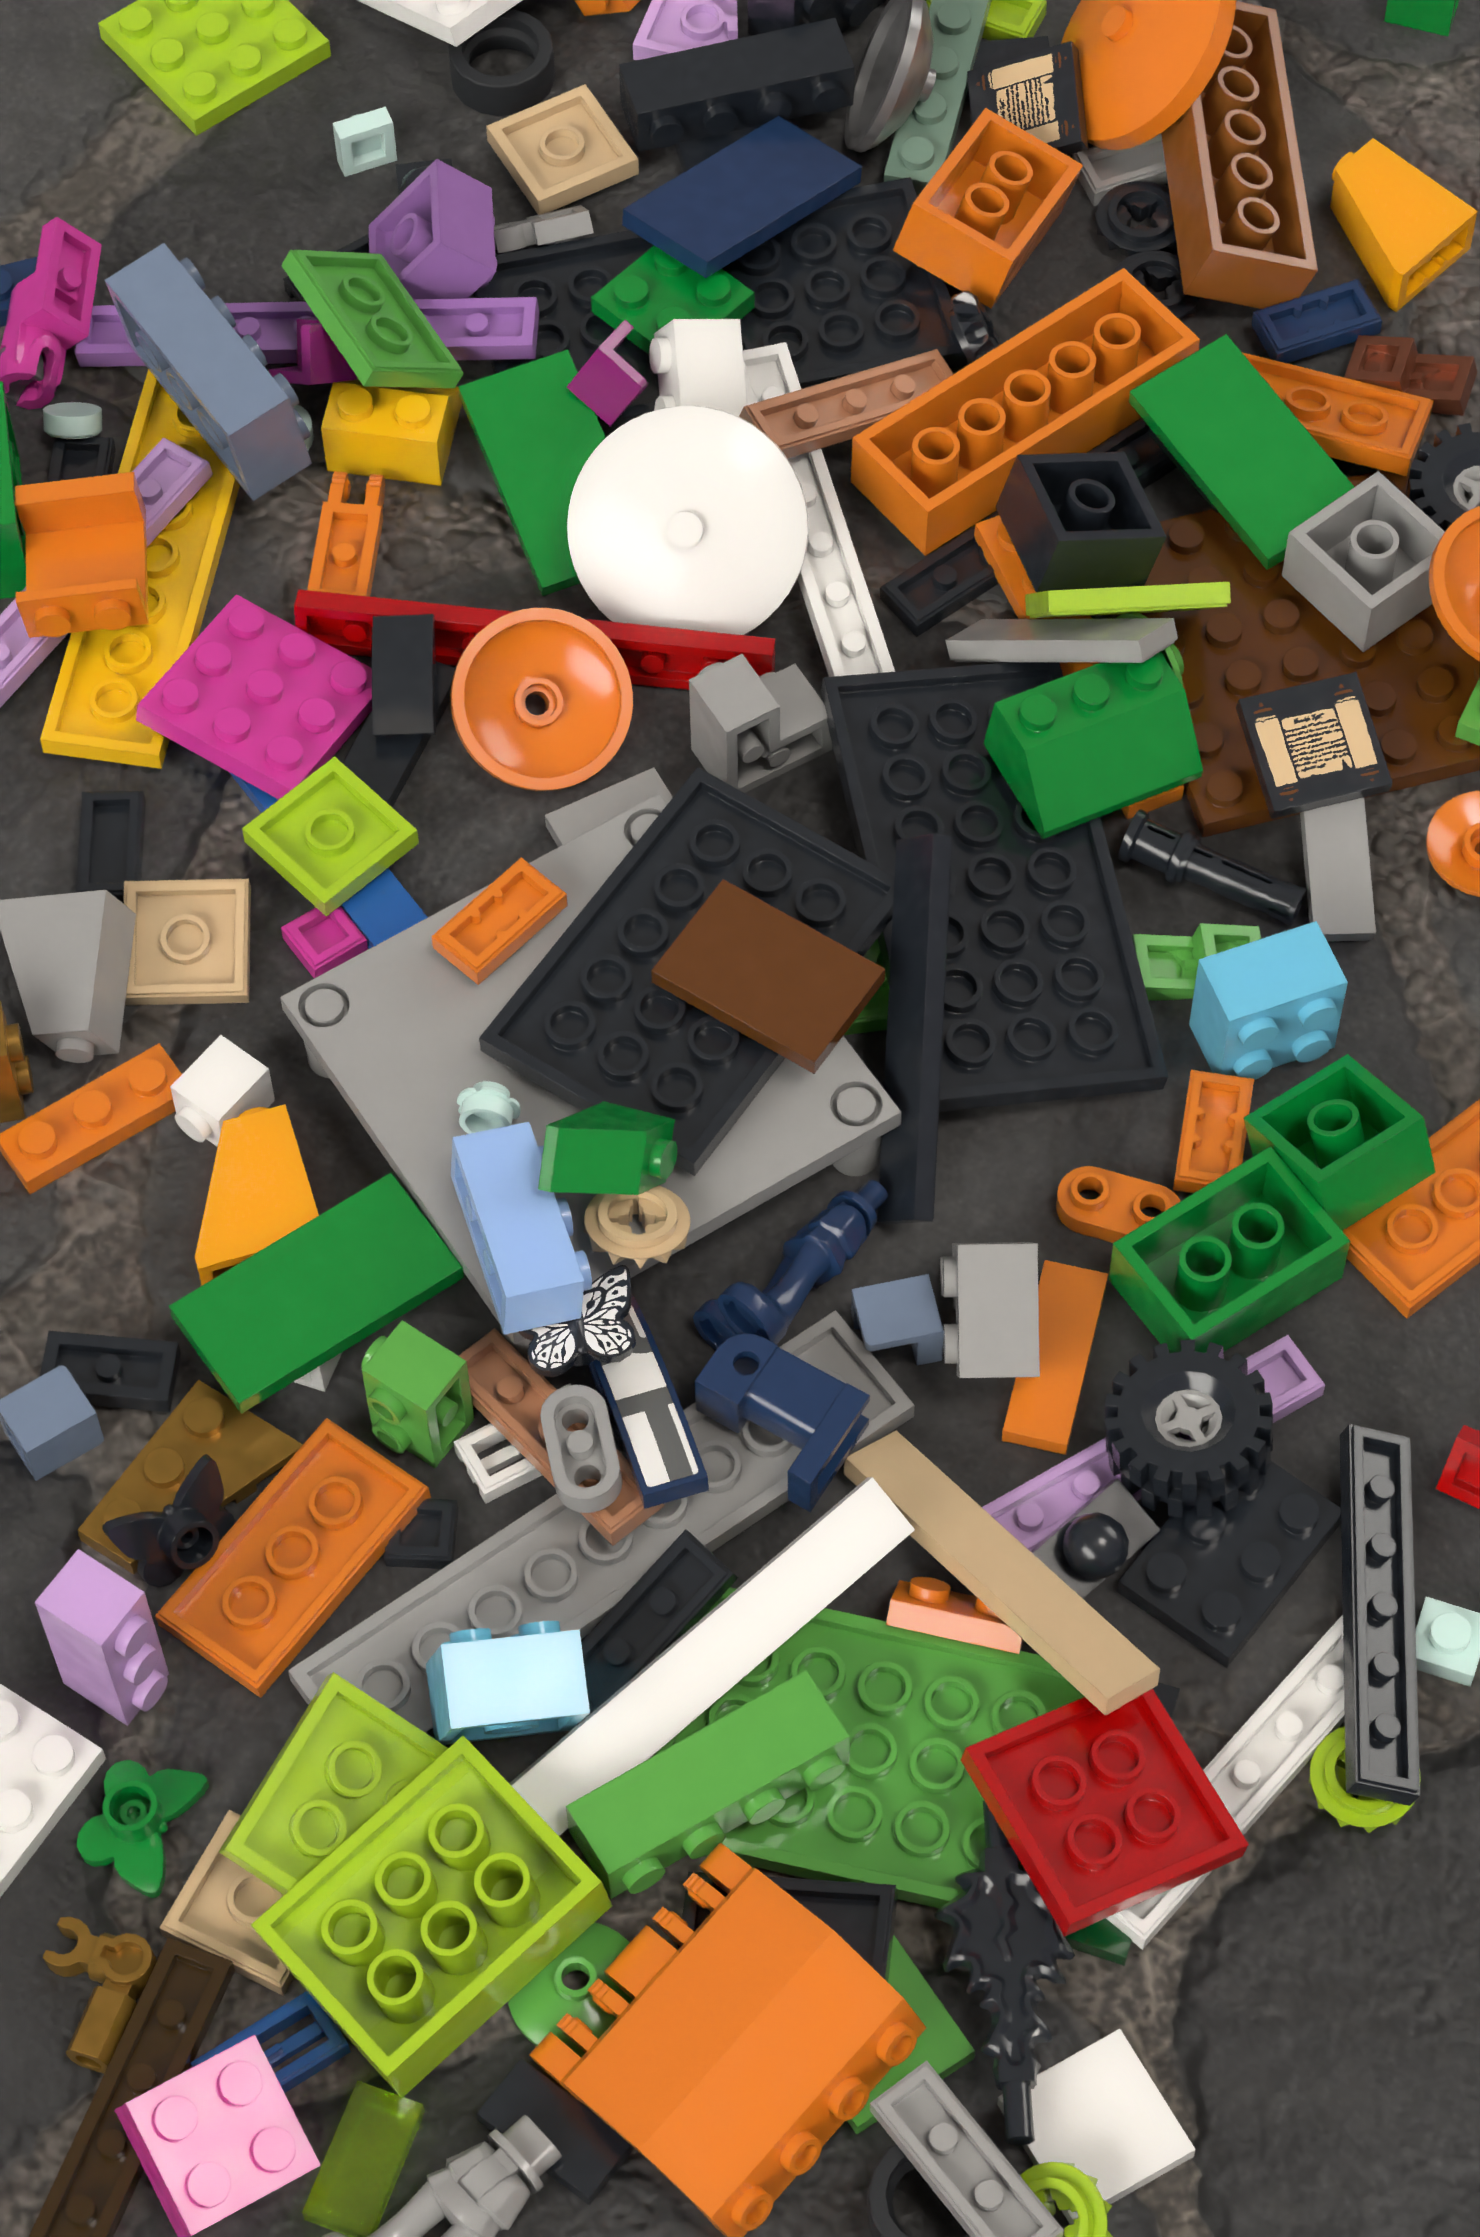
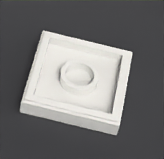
[997,2029,1196,2225]

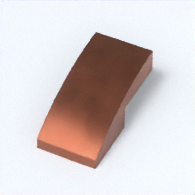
[1344,335,1478,416]

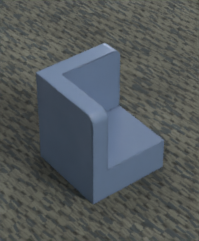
[851,1274,944,1366]
[0,1365,104,1481]

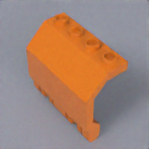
[529,1843,926,2237]

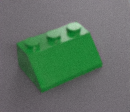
[983,651,1203,839]

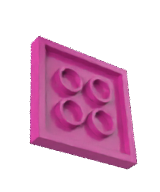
[136,594,372,799]

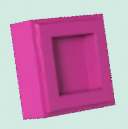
[281,906,368,978]

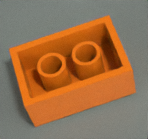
[893,108,1083,309]

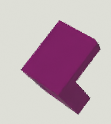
[269,317,357,385]
[567,320,649,427]

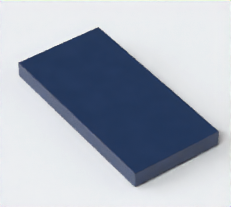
[622,116,862,278]

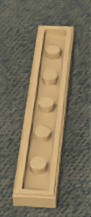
[844,1430,1160,1716]

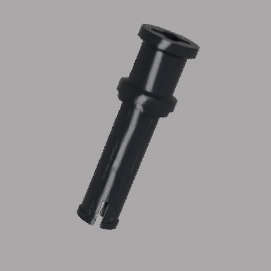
[1118,809,1307,926]

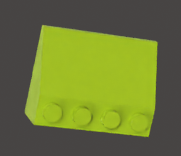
[251,1735,613,2099]

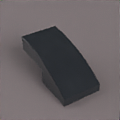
[372,614,436,737]

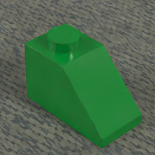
[538,1101,677,1195]

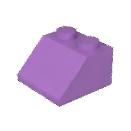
[368,159,497,299]

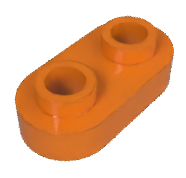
[1056,1166,1181,1243]

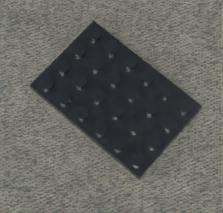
[479,767,895,1176]

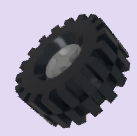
[1405,423,1480,531]
[1104,1340,1273,1518]

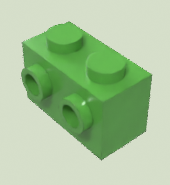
[361,1320,475,1468]

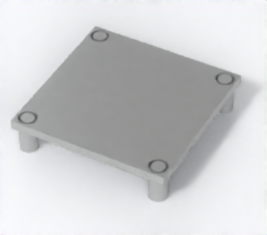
[280,793,901,1362]

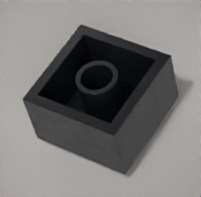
[996,452,1167,593]

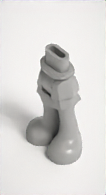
[322,2115,562,2237]

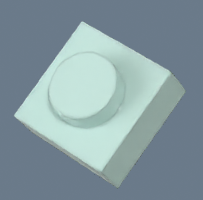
[333,107,397,177]
[1416,1597,1480,1687]

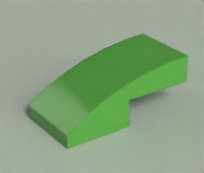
[1132,923,1261,1001]

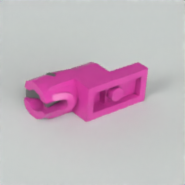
[0,217,102,410]

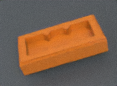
[431,857,568,985]
[1173,1070,1254,1193]

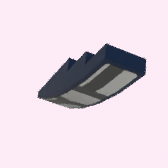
[588,1295,709,1509]

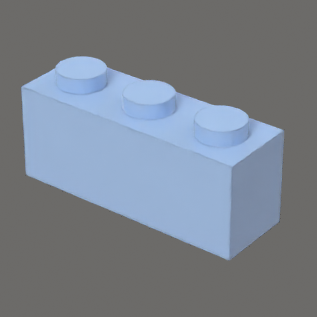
[451,1122,592,1335]

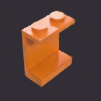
[15,472,149,638]

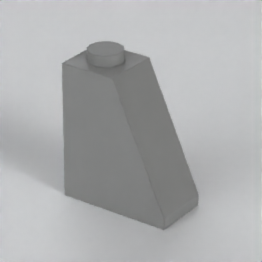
[0,890,136,1063]

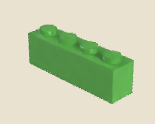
[566,1670,850,1899]

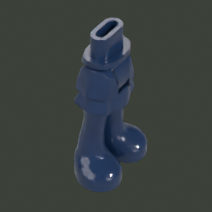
[693,1180,888,1358]

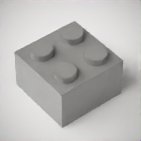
[1282,471,1445,652]

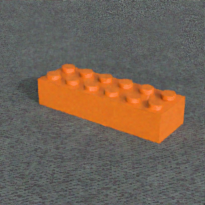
[851,268,1200,556]

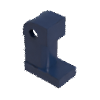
[695,1334,870,1512]

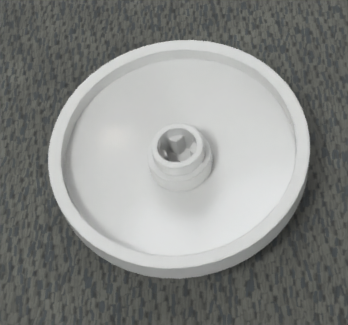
[567,406,809,635]

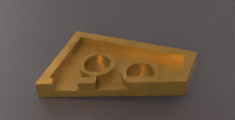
[78,1380,303,1574]

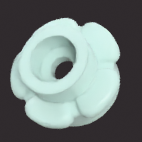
[457,1081,521,1134]

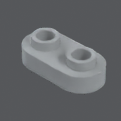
[540,1385,622,1513]

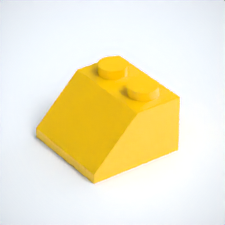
[321,377,462,486]

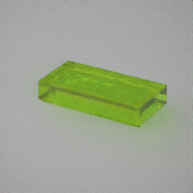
[302,2080,425,2237]

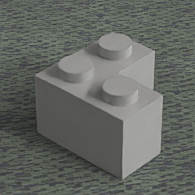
[689,654,832,793]
[940,1242,1040,1378]

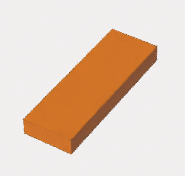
[1002,1260,1108,1455]

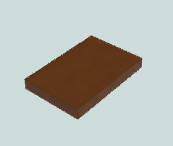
[651,879,885,1074]

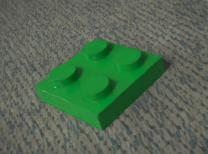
[591,246,755,354]

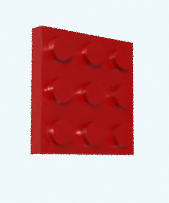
[961,1688,1249,1937]

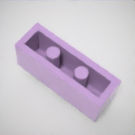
[35,1549,169,1726]

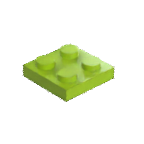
[242,756,419,917]

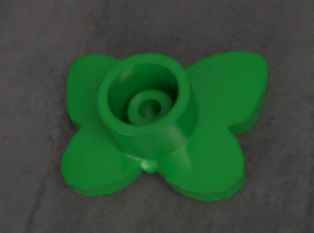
[77,1760,209,1898]

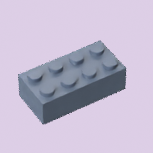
[105,243,312,501]

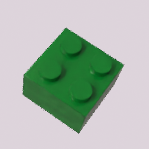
[1243,1054,1436,1231]

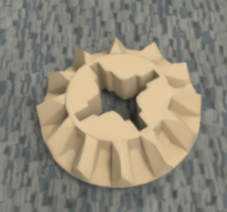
[584,1185,690,1270]

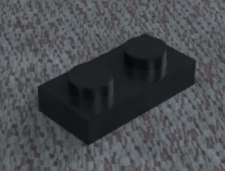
[40,1331,181,1412]

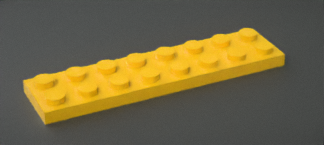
[40,369,240,769]

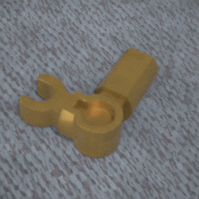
[43,1917,157,2074]

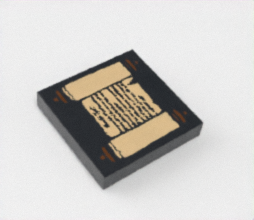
[967,41,1088,155]
[1236,672,1393,819]

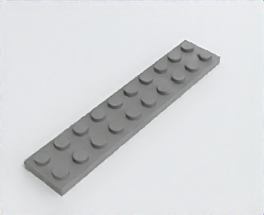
[288,1310,915,1738]

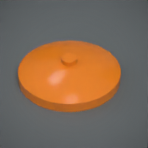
[1061,0,1236,150]

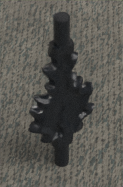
[934,1801,1075,2145]

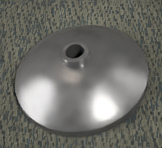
[844,0,936,152]

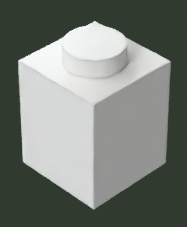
[170,1035,275,1147]

